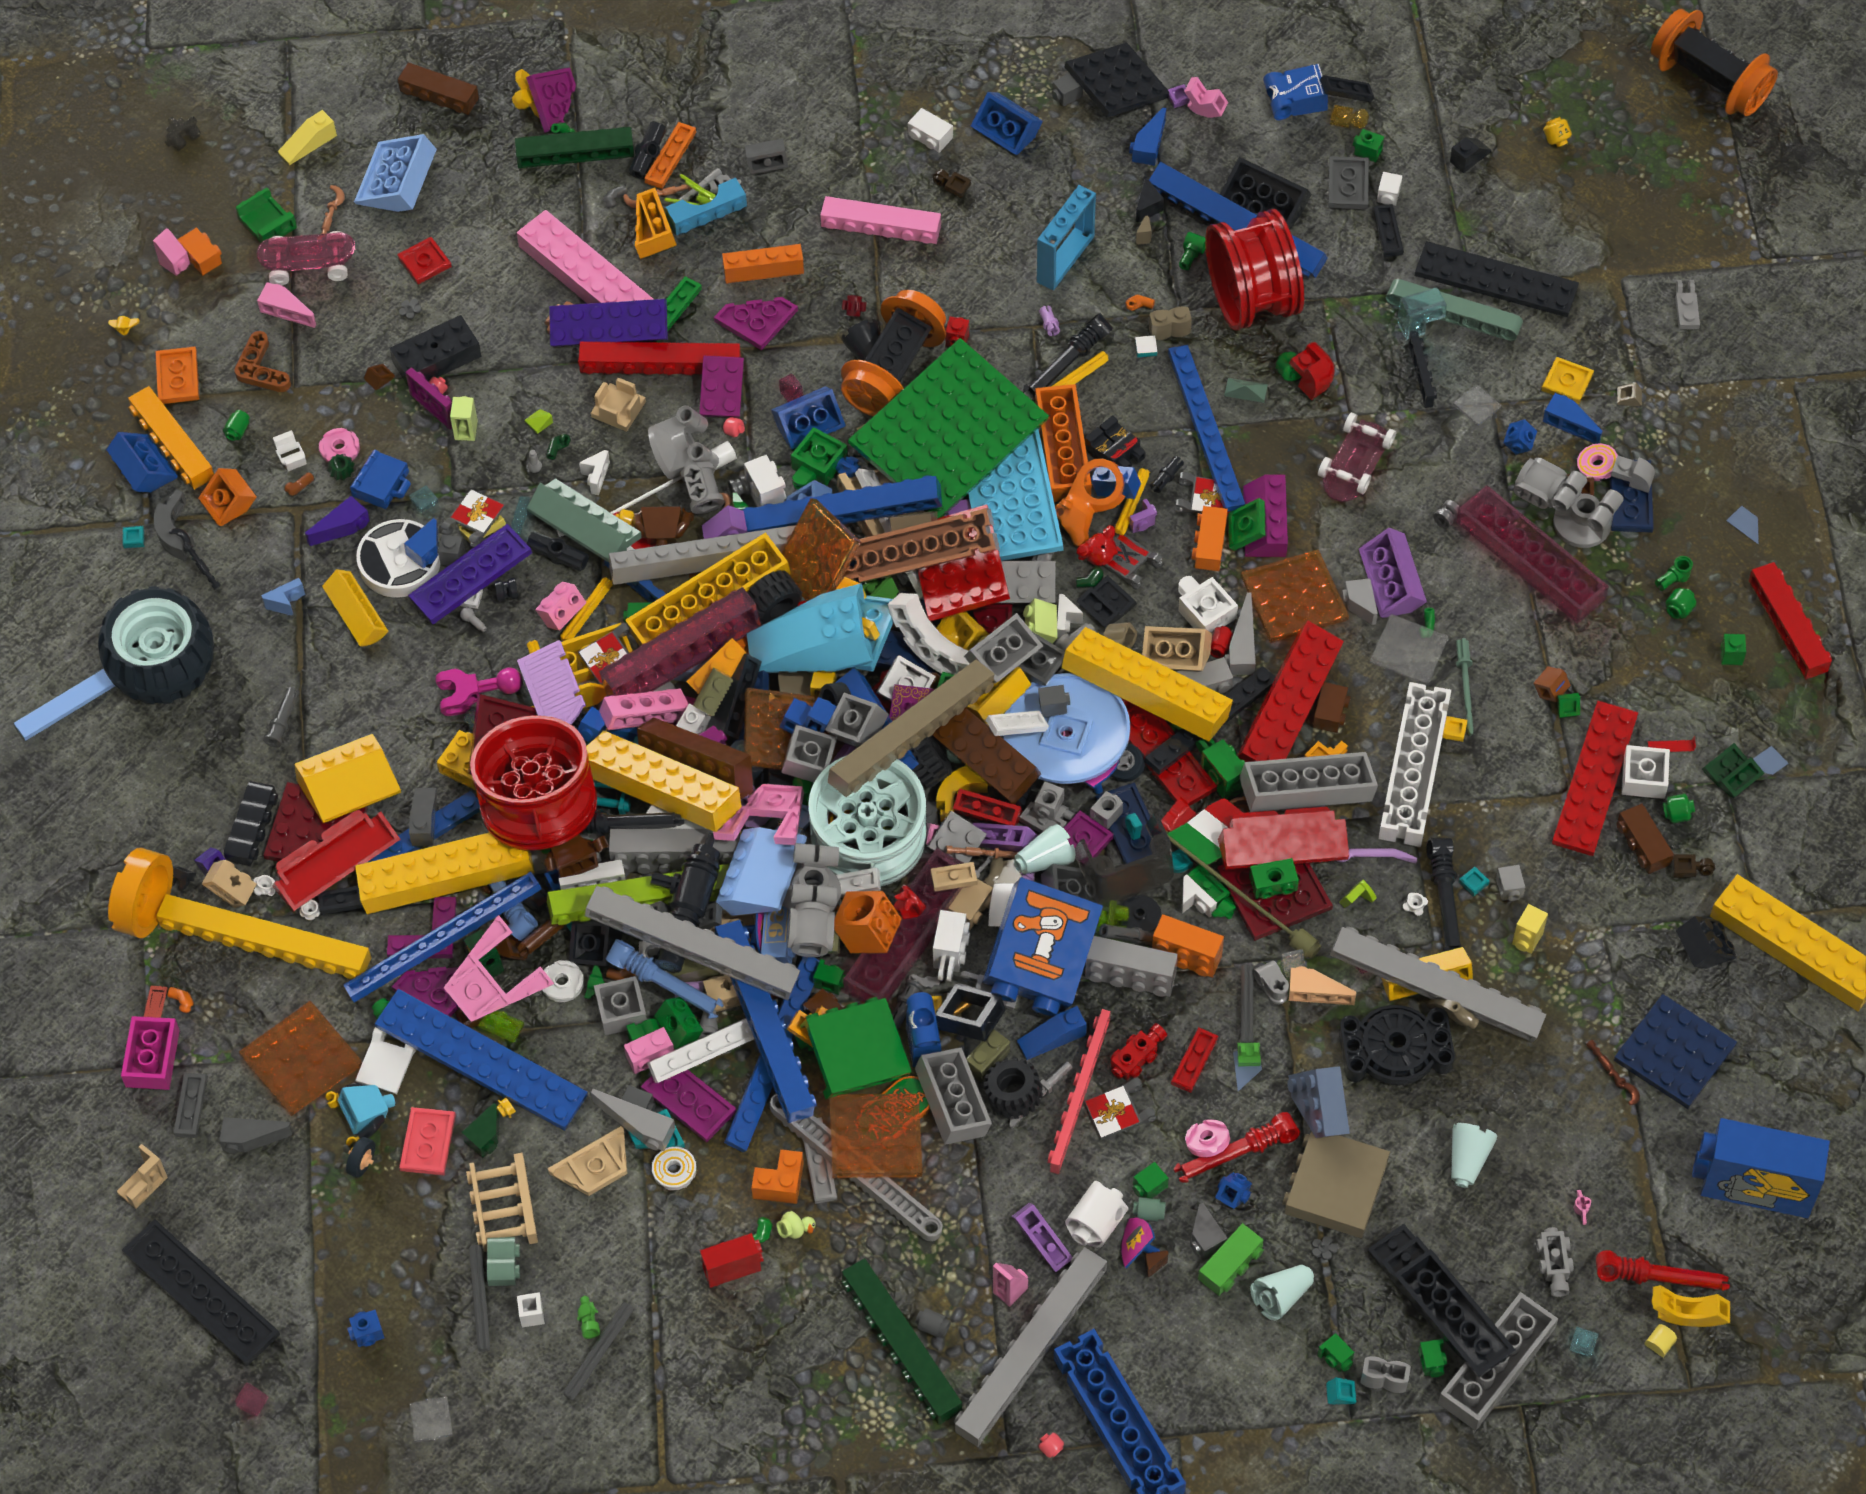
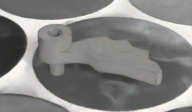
[908,974,945,989]

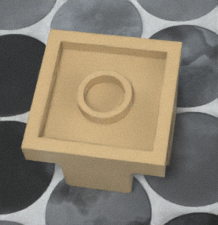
[591,378,646,432]

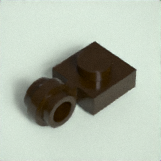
[933,169,971,198]
[1673,854,1715,877]

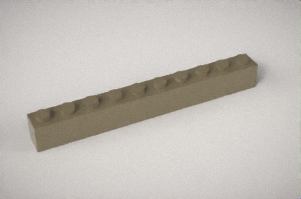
[828,659,995,797]

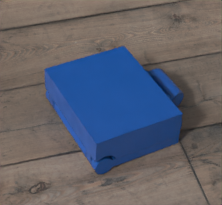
[350,450,411,509]

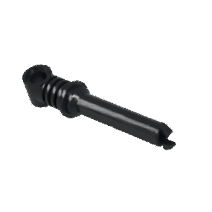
[1023,313,1113,401]
[579,809,684,836]
[1426,838,1465,952]

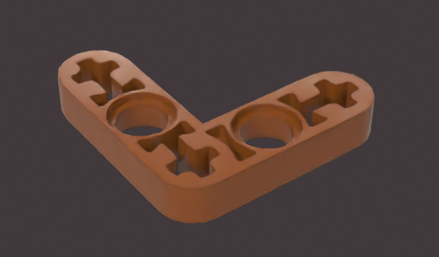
[235,331,291,392]

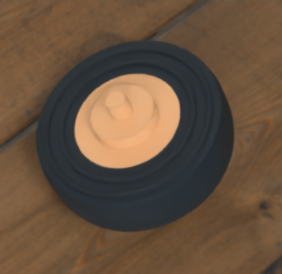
[346,1137,376,1178]

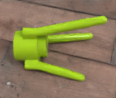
[664,174,716,205]

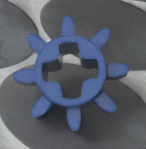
[836,456,861,478]

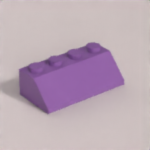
[1359,528,1427,618]

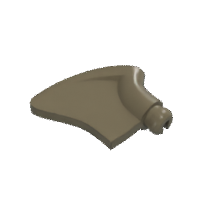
[983,857,1023,887]
[1426,999,1479,1029]

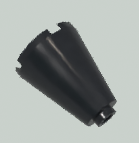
[841,319,881,361]

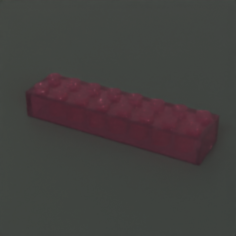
[1456,485,1609,624]
[599,587,761,696]
[843,848,963,1003]

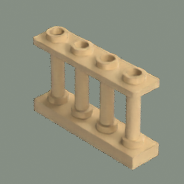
[466,1153,538,1252]

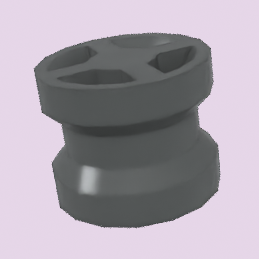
[727,475,751,496]

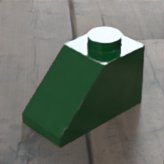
[462,1103,499,1158]

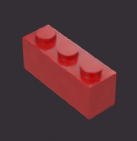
[953,788,1022,826]

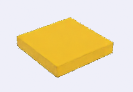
[1541,357,1594,404]

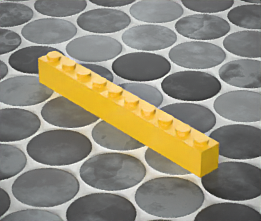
[156,894,371,980]

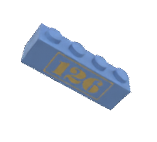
[761,905,796,964]

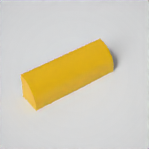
[322,569,389,646]
[1382,947,1473,1001]

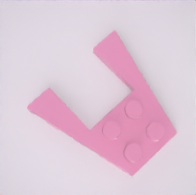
[713,784,804,845]
[444,915,554,1022]

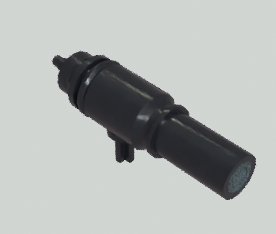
[651,833,720,973]

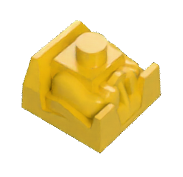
[936,611,989,651]

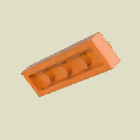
[644,122,696,189]

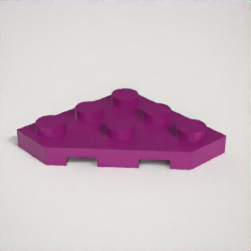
[526,67,576,133]
[714,297,798,350]
[392,965,460,1017]

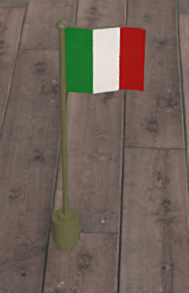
[1162,798,1322,959]

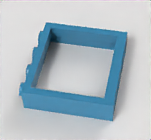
[1037,185,1096,291]

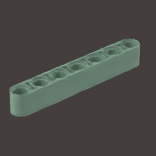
[1386,279,1523,341]

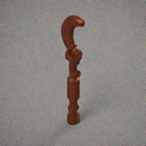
[1586,1040,1640,1106]

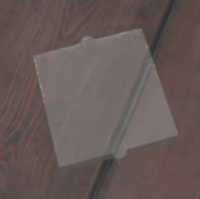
[1453,384,1502,426]
[410,1397,453,1442]

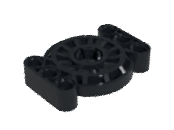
[1339,1005,1455,1085]

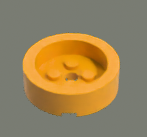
[108,848,173,938]

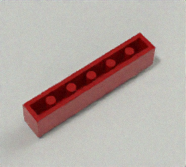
[1749,562,1832,680]

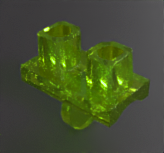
[1097,900,1129,941]
[479,1011,524,1042]

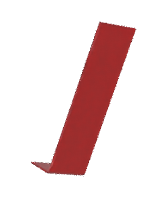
[1647,736,1696,752]

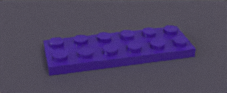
[549,299,668,347]
[408,524,532,624]

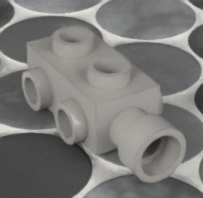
[1536,1227,1574,1297]

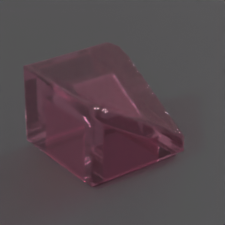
[779,373,803,402]

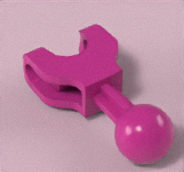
[435,667,523,716]

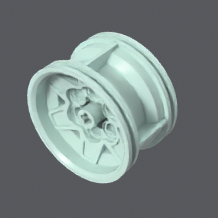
[809,756,926,886]

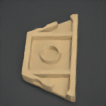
[548,1126,627,1196]

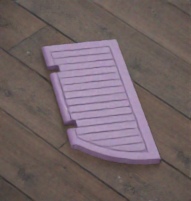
[517,640,586,725]

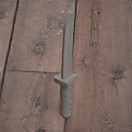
[1009,1062,1073,1128]

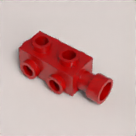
[1111,1023,1167,1081]

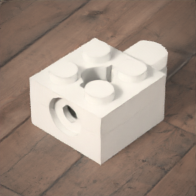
[1178,576,1238,634]
[876,655,936,703]
[933,910,970,982]

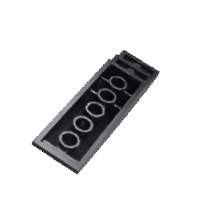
[1368,1224,1516,1378]

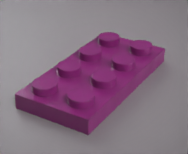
[641,1069,737,1143]

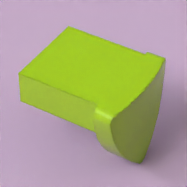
[1339,880,1377,908]

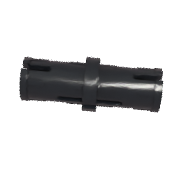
[1150,456,1184,493]

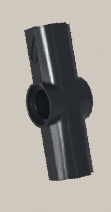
[629,121,666,180]
[526,531,589,571]

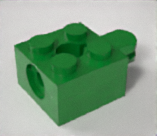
[791,427,848,490]
[1196,739,1245,801]

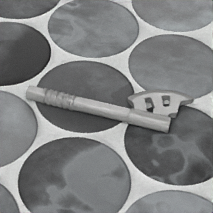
[678,168,741,201]

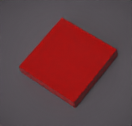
[397,237,452,284]

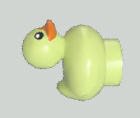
[777,1211,816,1239]

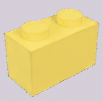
[1512,904,1548,954]

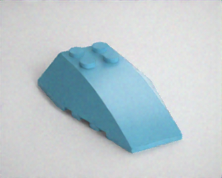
[747,583,873,673]

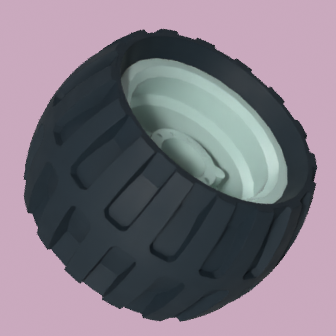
[98,586,214,705]

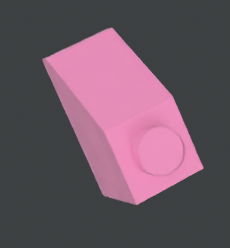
[153,228,190,276]

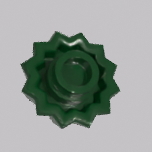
[327,454,355,481]

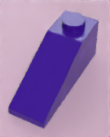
[305,496,370,546]

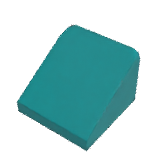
[1326,1377,1356,1405]

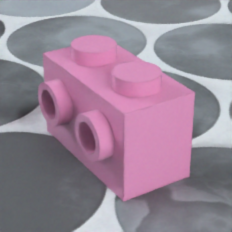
[535,582,587,631]
[624,1027,674,1074]

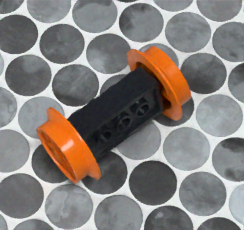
[1651,9,1778,116]
[841,290,946,417]

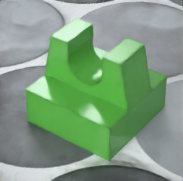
[1237,1042,1261,1067]

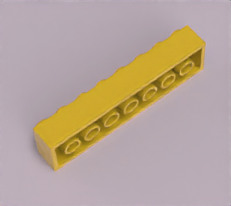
[625,532,791,661]
[1061,627,1233,741]
[586,730,742,832]
[355,833,535,914]
[1710,874,1866,1012]

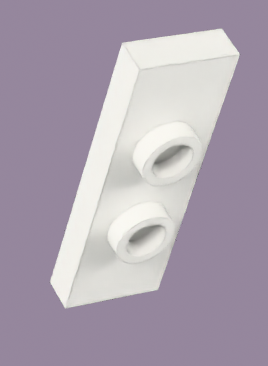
[986,711,1049,736]

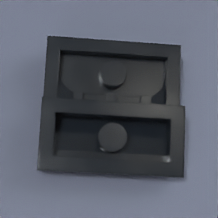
[1077,575,1137,628]

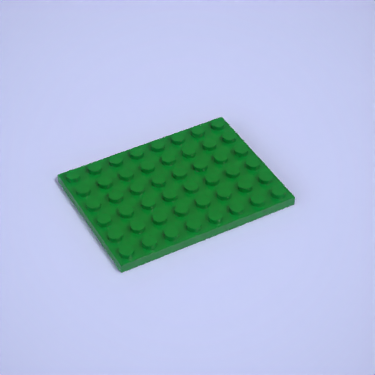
[848,338,1049,518]

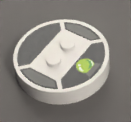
[356,519,441,597]

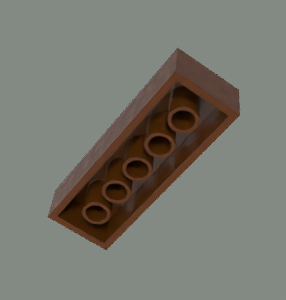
[932,707,1041,804]
[637,718,753,800]

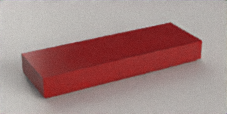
[1171,1027,1218,1093]

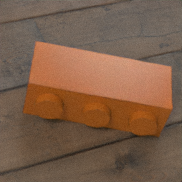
[1192,506,1228,571]

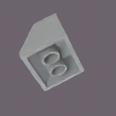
[964,613,1043,684]

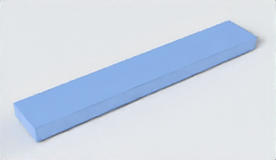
[14,669,115,741]

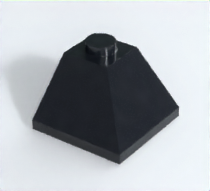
[569,920,622,966]

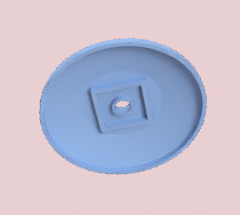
[1003,673,1130,784]

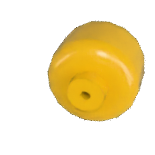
[615,509,634,527]

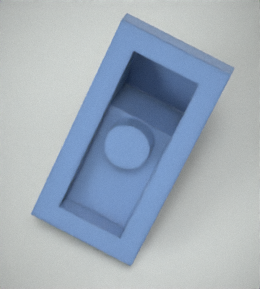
[261,578,305,615]

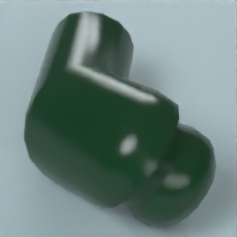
[546,434,571,460]
[1076,566,1104,588]

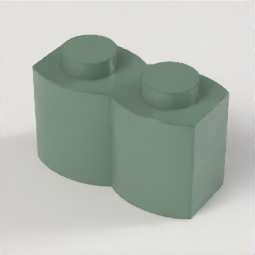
[487,1237,520,1286]

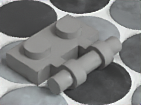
[1019,793,1075,833]

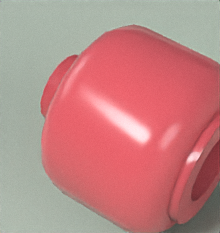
[429,376,448,394]
[723,417,745,437]
[1039,1433,1064,1458]

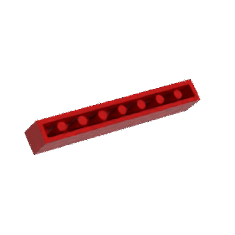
[578,342,741,375]

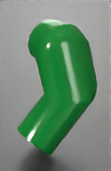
[551,122,576,134]
[753,1217,772,1244]

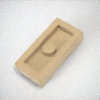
[931,862,977,892]

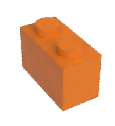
[177,227,222,276]

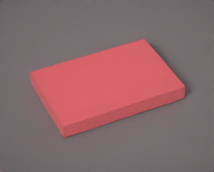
[399,1107,456,1176]

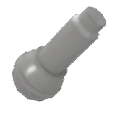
[528,450,542,473]
[460,607,487,632]

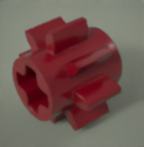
[842,295,867,317]

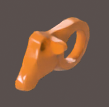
[1055,458,1126,547]

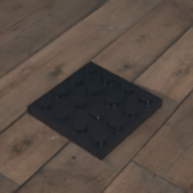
[1064,42,1170,118]

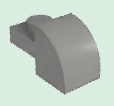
[1611,455,1655,493]

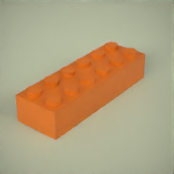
[1035,384,1092,502]

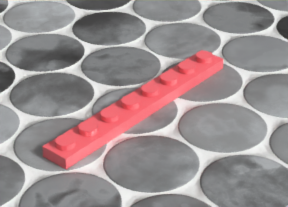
[1047,1009,1111,1174]

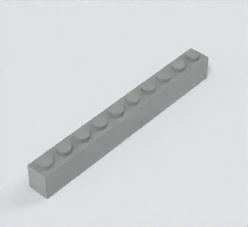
[609,523,817,585]
[585,886,800,1001]
[1330,927,1546,1043]
[954,1247,1107,1447]

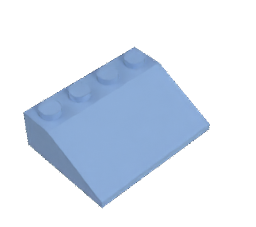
[354,134,437,212]
[716,827,807,916]

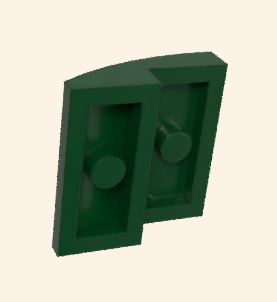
[1702,743,1764,798]

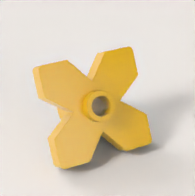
[512,69,540,118]

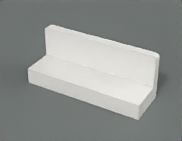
[558,860,625,890]

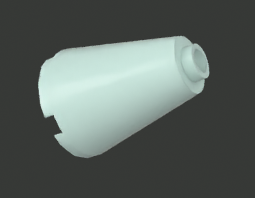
[1014,824,1076,874]
[1451,1123,1497,1188]
[1250,1265,1314,1321]

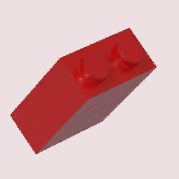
[700,1233,764,1288]

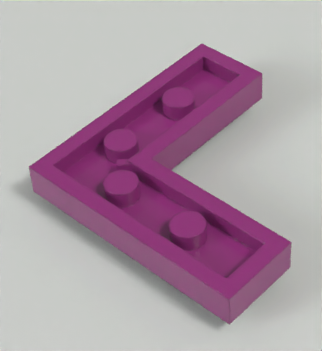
[387,897,457,959]

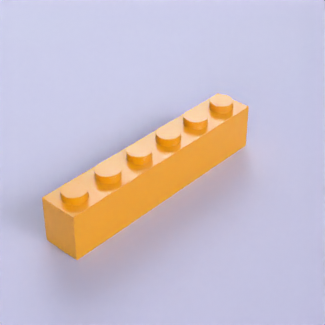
[128,386,214,490]

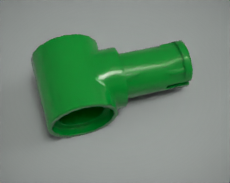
[1179,232,1205,270]
[1655,556,1693,591]

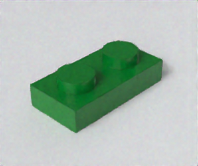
[1187,864,1230,907]

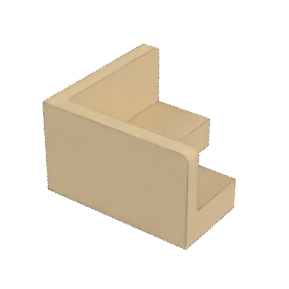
[117,1144,168,1209]

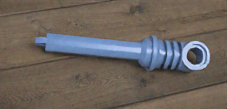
[489,881,538,941]
[606,939,724,1019]

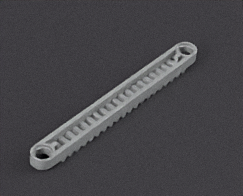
[770,1094,943,1241]

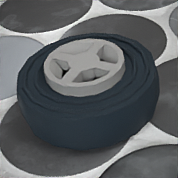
[1112,744,1145,782]

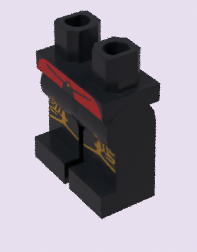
[1085,415,1146,467]

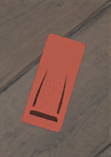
[144,986,168,1018]

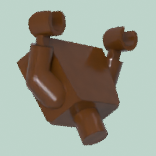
[631,506,694,546]
[544,834,609,878]

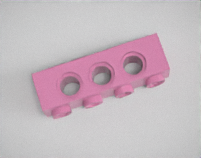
[599,688,689,730]

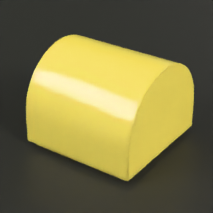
[1644,1324,1677,1358]

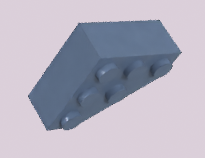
[1287,1066,1350,1138]

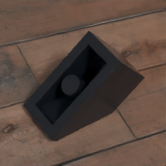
[1450,137,1491,173]

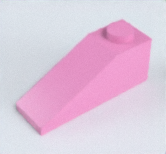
[257,282,316,328]
[993,1263,1028,1307]

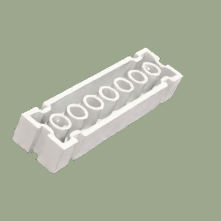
[1379,682,1451,847]

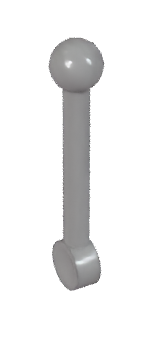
[975,856,994,878]

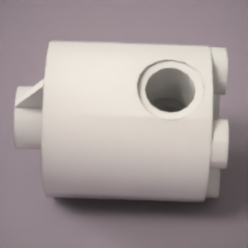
[1065,1181,1128,1248]

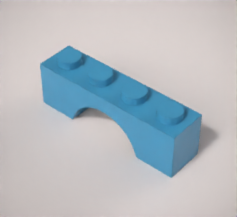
[665,178,747,235]

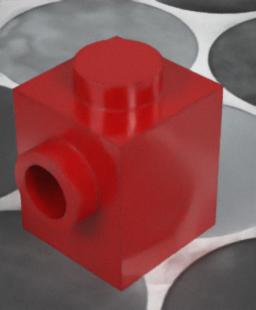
[945,316,969,347]

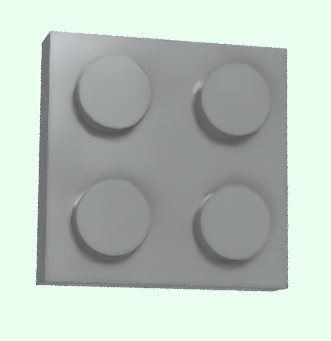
[927,811,987,865]

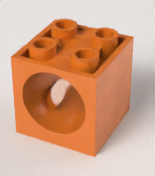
[834,891,902,953]

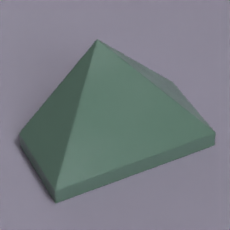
[1224,378,1268,403]

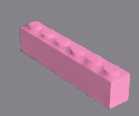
[821,196,941,244]

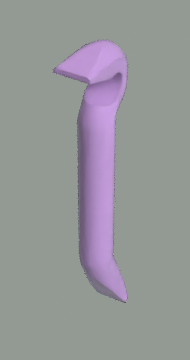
[1337,848,1417,863]

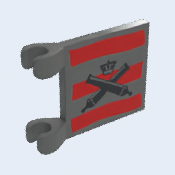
[1103,534,1163,590]

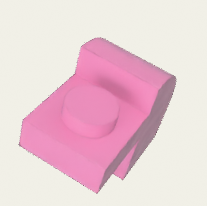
[1184,77,1228,118]

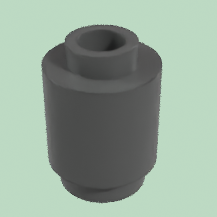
[915,1308,951,1337]

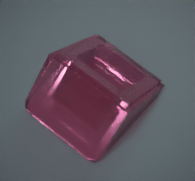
[235,1382,269,1417]

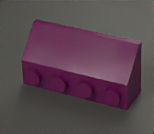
[1243,475,1288,557]

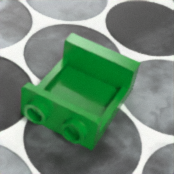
[236,188,297,248]

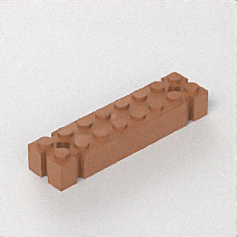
[826,508,1000,588]

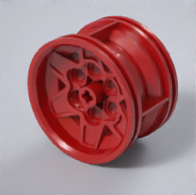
[1205,209,1304,331]
[470,715,597,850]

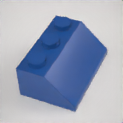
[971,92,1043,155]
[771,387,846,450]
[106,432,178,492]

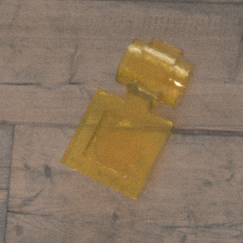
[1330,105,1369,128]

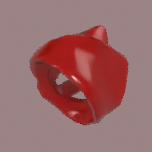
[893,885,926,920]

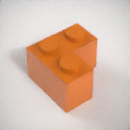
[751,1150,804,1204]

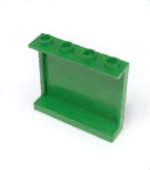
[800,997,912,1100]

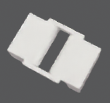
[273,430,307,471]

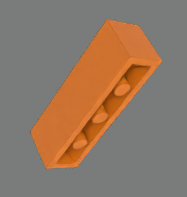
[722,244,804,283]

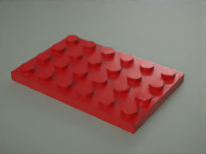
[918,504,1010,621]

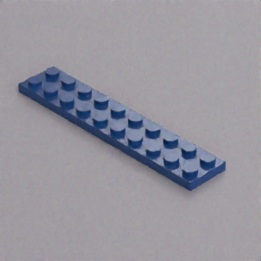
[375,989,588,1131]

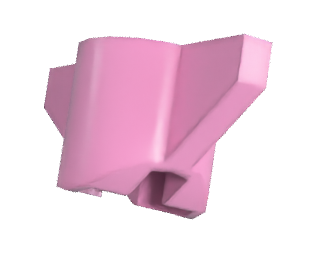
[1574,1190,1591,1225]

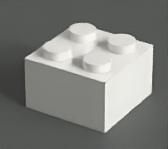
[744,455,787,507]
[1622,745,1670,799]

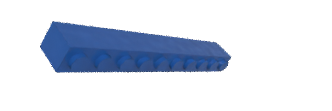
[1149,162,1328,278]
[743,476,942,533]
[714,920,817,1123]

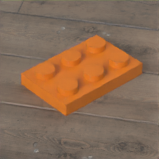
[156,346,200,404]

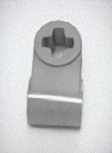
[1253,960,1289,1004]

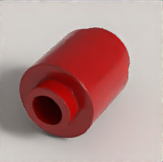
[1210,626,1233,658]

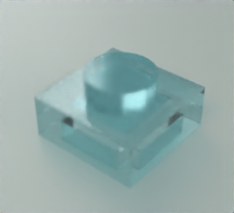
[1569,1327,1598,1357]

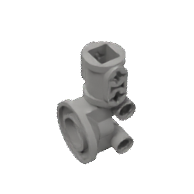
[648,405,725,514]
[1513,458,1624,548]
[783,843,841,957]

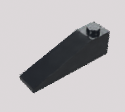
[708,654,762,740]

